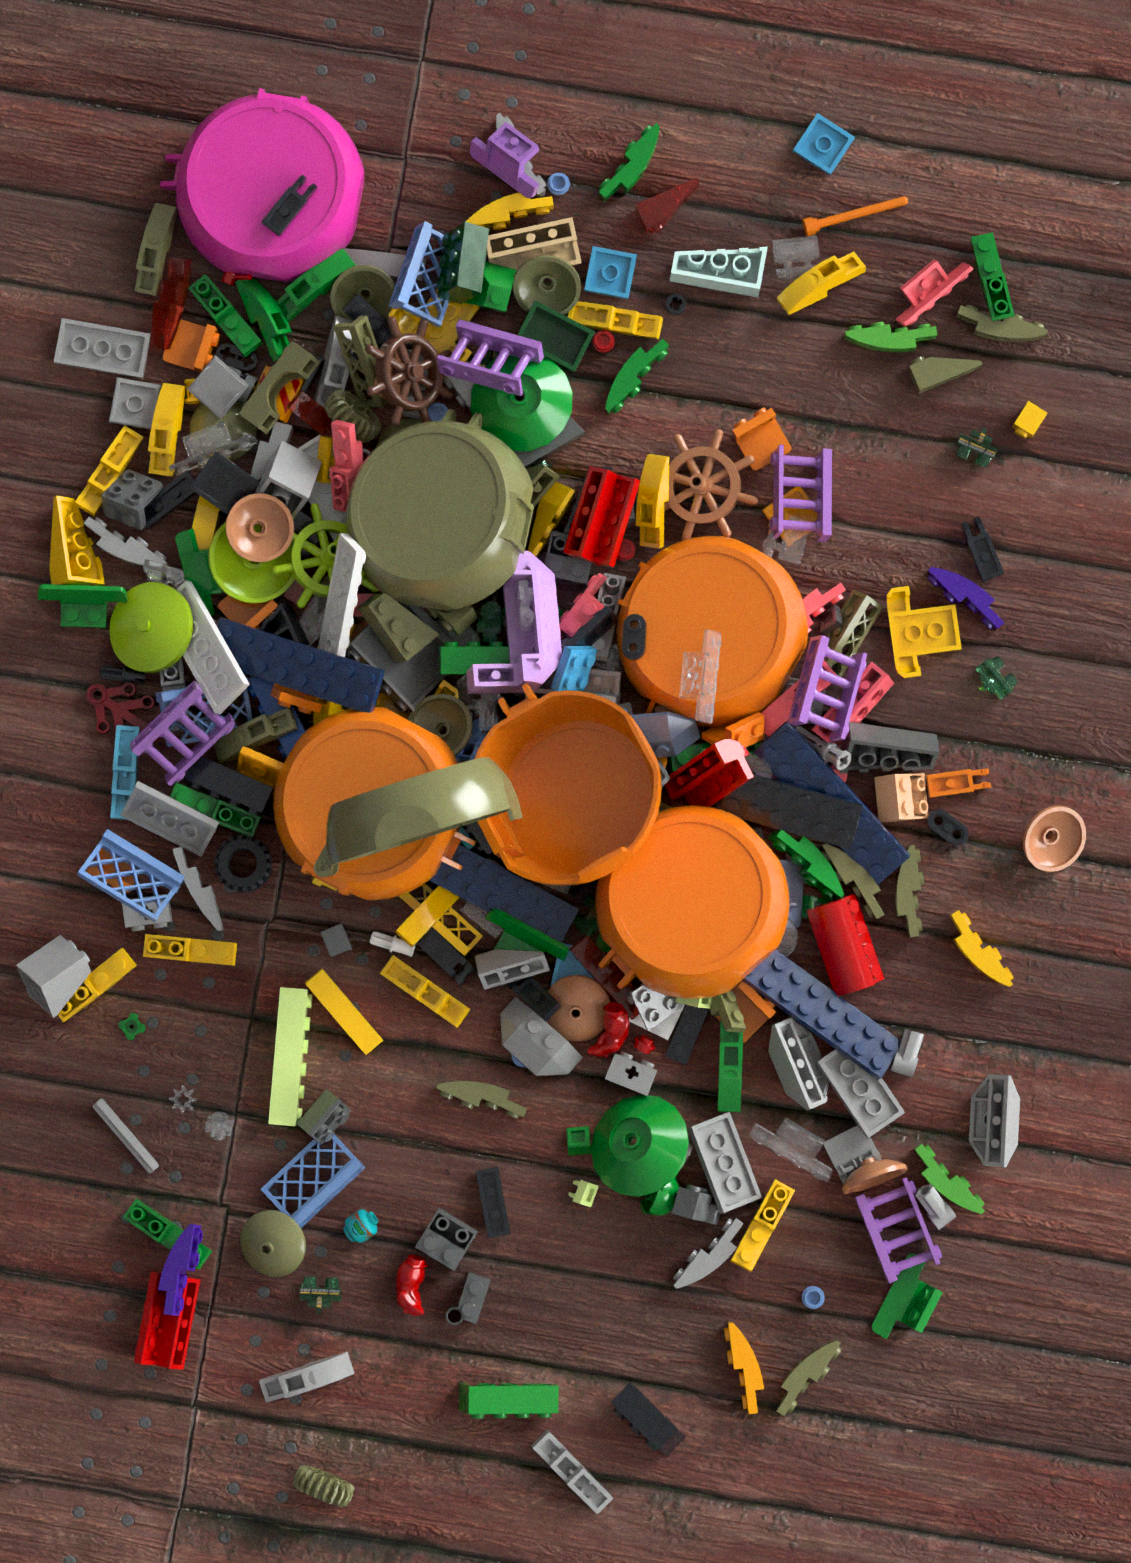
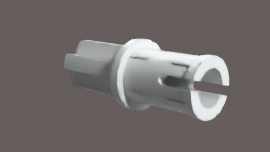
[370,931,416,957]

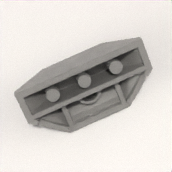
[500,997,583,1076]
[768,1017,829,1110]
[969,1074,1020,1167]

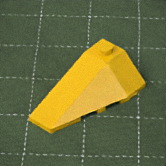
[528,482,575,557]
[49,496,105,586]

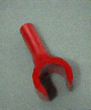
[221,272,252,286]

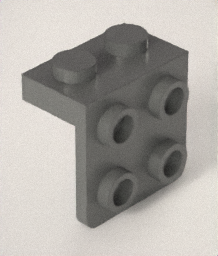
[101,469,163,530]

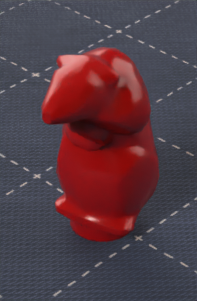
[587,1002,630,1058]
[396,1254,428,1316]

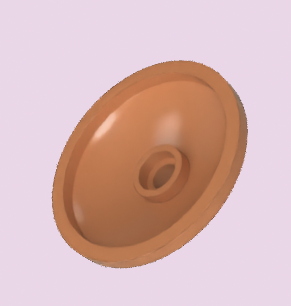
[225,493,294,562]
[1023,806,1086,872]
[547,975,611,1042]
[842,1157,908,1194]

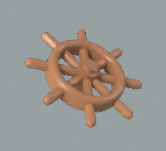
[664,429,758,540]

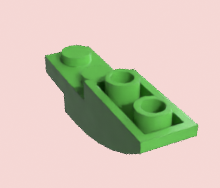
[844,322,937,352]
[913,1143,985,1214]

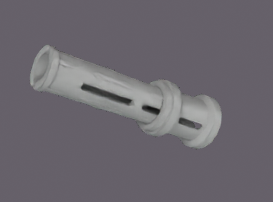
[795,726,851,770]

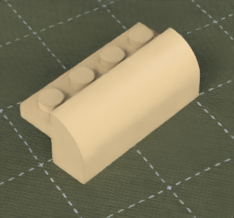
[487,217,581,278]

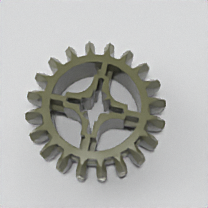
[324,389,381,443]
[293,1465,355,1507]

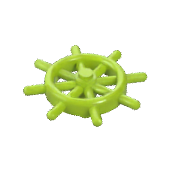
[272,503,379,608]

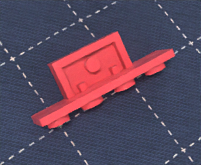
[895,259,973,327]
[559,573,607,638]

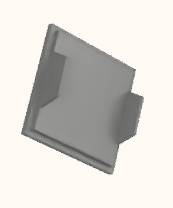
[187,355,249,419]

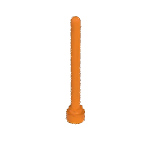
[802,196,908,236]

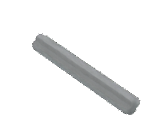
[92,1098,159,1173]

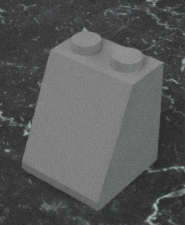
[255,441,322,520]
[16,935,91,1018]

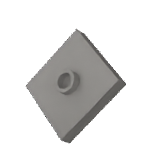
[109,378,162,430]

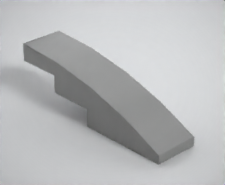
[344,248,426,281]
[172,847,224,932]
[531,1430,614,1514]

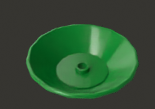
[470,355,573,452]
[591,1094,689,1197]

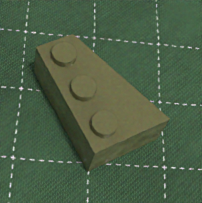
[357,592,440,663]

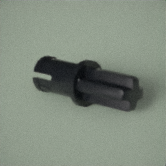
[100,666,146,684]

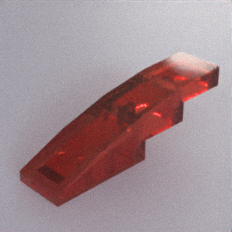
[150,257,192,349]
[287,390,373,461]
[569,935,639,1020]

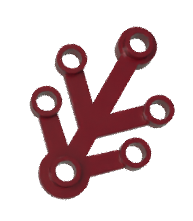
[86,682,161,743]

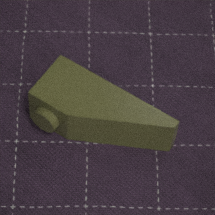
[908,356,982,394]

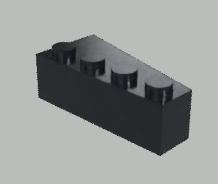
[183,756,274,819]

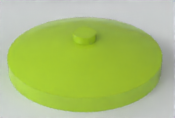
[208,522,295,603]
[109,582,193,673]

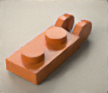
[925,769,991,798]

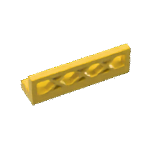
[399,883,483,956]

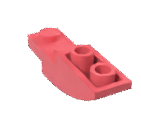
[329,420,363,512]
[803,583,846,633]
[761,661,838,738]

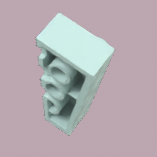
[670,247,767,297]

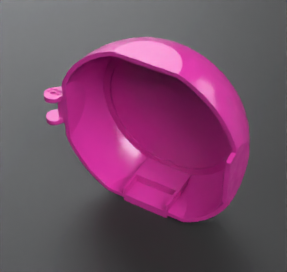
[160,88,364,282]

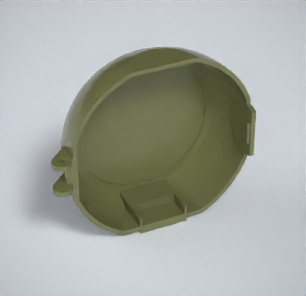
[346,409,534,611]
[314,757,523,877]

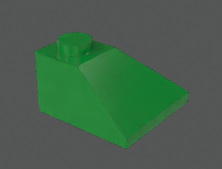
[465,262,516,314]

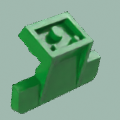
[175,529,223,615]
[38,584,128,628]
[485,908,569,961]
[872,1253,943,1340]

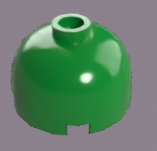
[640,1178,679,1216]

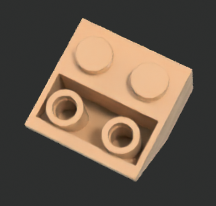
[874,773,928,822]

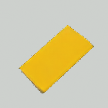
[316,436,335,484]

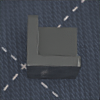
[321,923,353,957]

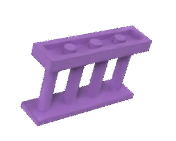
[437,319,544,396]
[770,445,832,542]
[787,635,867,741]
[129,681,235,786]
[855,1177,942,1283]

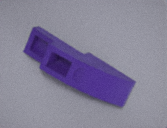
[926,567,1004,631]
[158,1224,203,1316]

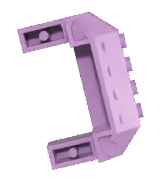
[466,551,562,694]

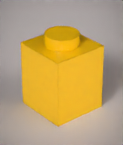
[1012,401,1047,439]

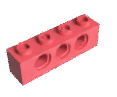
[812,662,894,747]

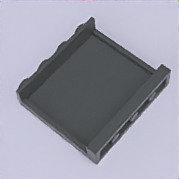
[346,601,454,714]

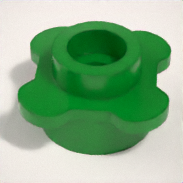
[118,1013,146,1040]

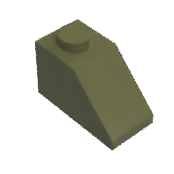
[526,464,560,506]

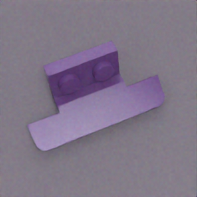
[470,122,539,198]

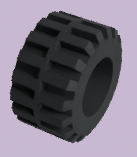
[214,835,273,893]

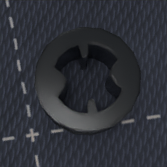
[666,294,686,316]

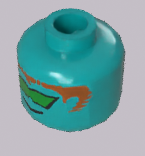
[343,1209,378,1243]

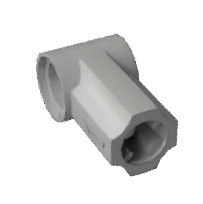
[890,1029,924,1078]
[915,1184,957,1230]

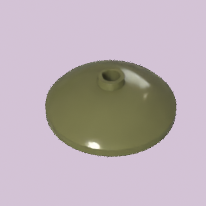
[513,255,581,315]
[330,265,395,320]
[190,401,258,461]
[408,694,473,756]
[240,1210,306,1277]

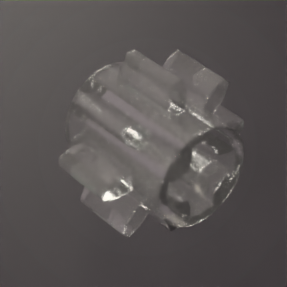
[169,1085,198,1113]
[205,1112,234,1140]

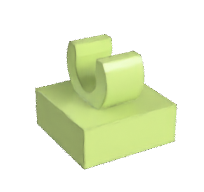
[568,1180,599,1207]

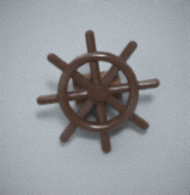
[365,316,453,427]

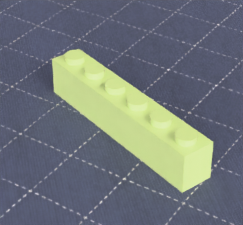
[268,987,313,1126]

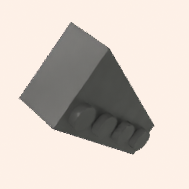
[513,417,585,468]
[839,722,939,774]

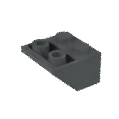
[545,531,591,587]
[297,1089,351,1145]
[415,1208,478,1271]

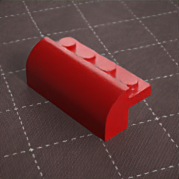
[563,466,640,568]
[665,739,754,807]
[806,893,884,996]
[134,1271,201,1370]

